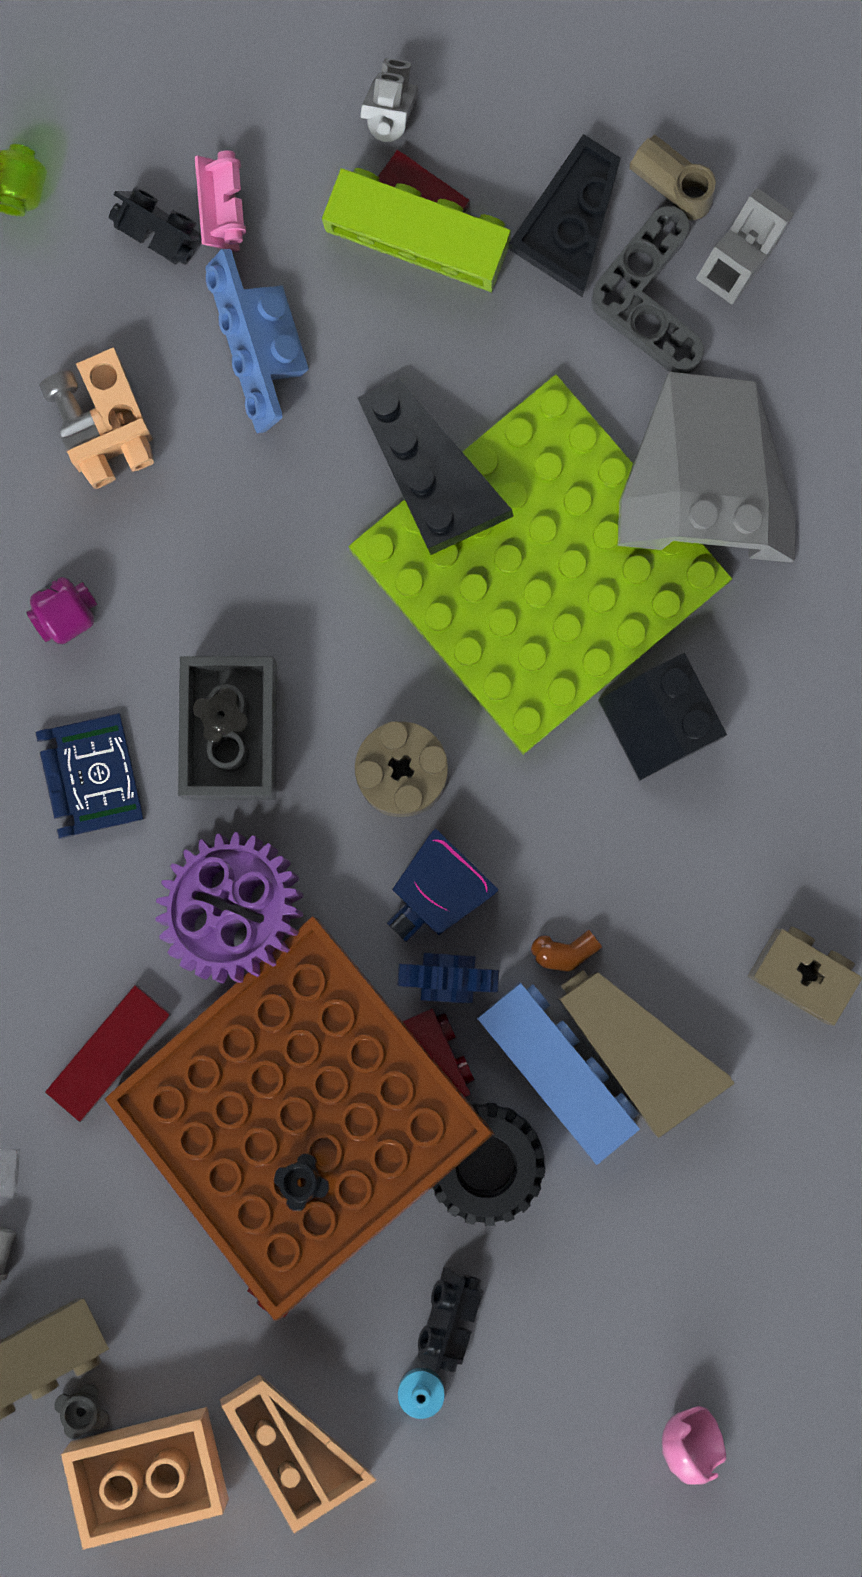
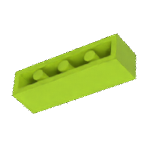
[322,168,511,293]

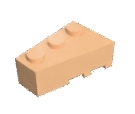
[219,1374,376,1534]

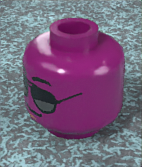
[26,577,98,644]

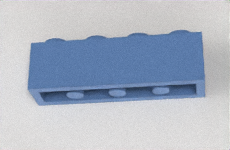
[477,982,640,1165]

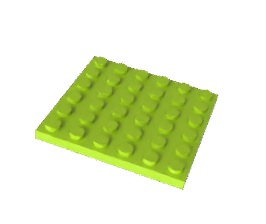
[348,374,732,755]

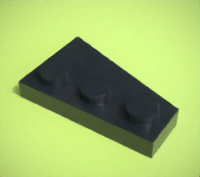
[508,134,621,298]

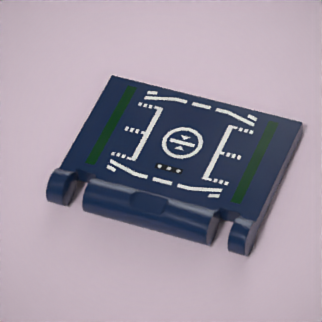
[35,713,144,839]

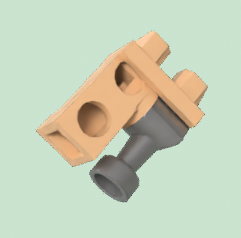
[39,347,154,489]

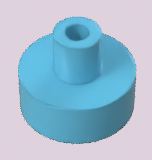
[398,1368,445,1419]

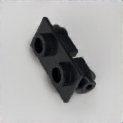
[109,188,202,265]
[417,1267,484,1372]

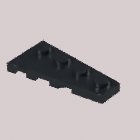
[357,379,514,555]

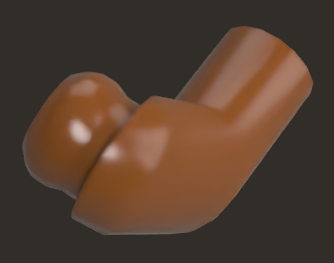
[531,930,603,972]

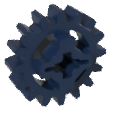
[397,953,499,1003]

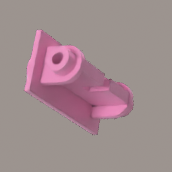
[195,150,246,252]

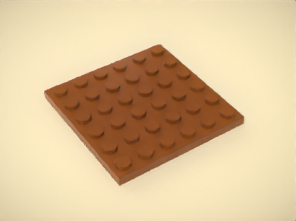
[105,916,494,1321]

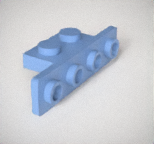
[206,249,309,433]

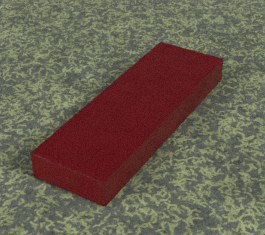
[45,985,172,1122]

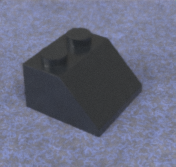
[598,652,727,781]

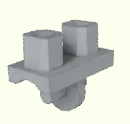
[360,58,418,142]

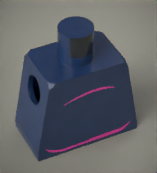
[387,828,499,942]

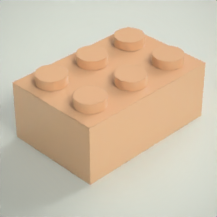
[61,1407,229,1550]

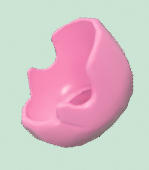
[662,1406,726,1484]

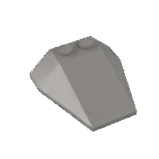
[618,372,795,563]

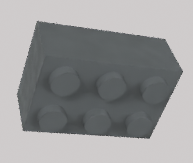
[178,656,277,800]

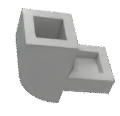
[696,188,794,304]

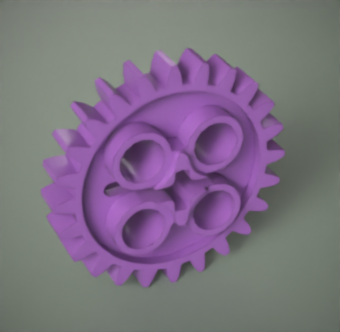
[156,832,304,984]

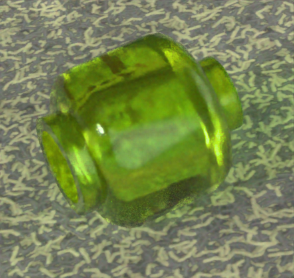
[0,144,47,217]

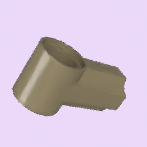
[629,134,716,220]

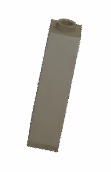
[558,970,735,1138]

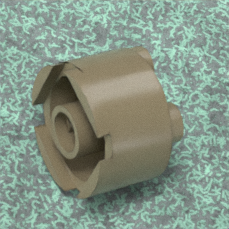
[355,721,448,817]

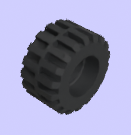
[433,1103,545,1226]

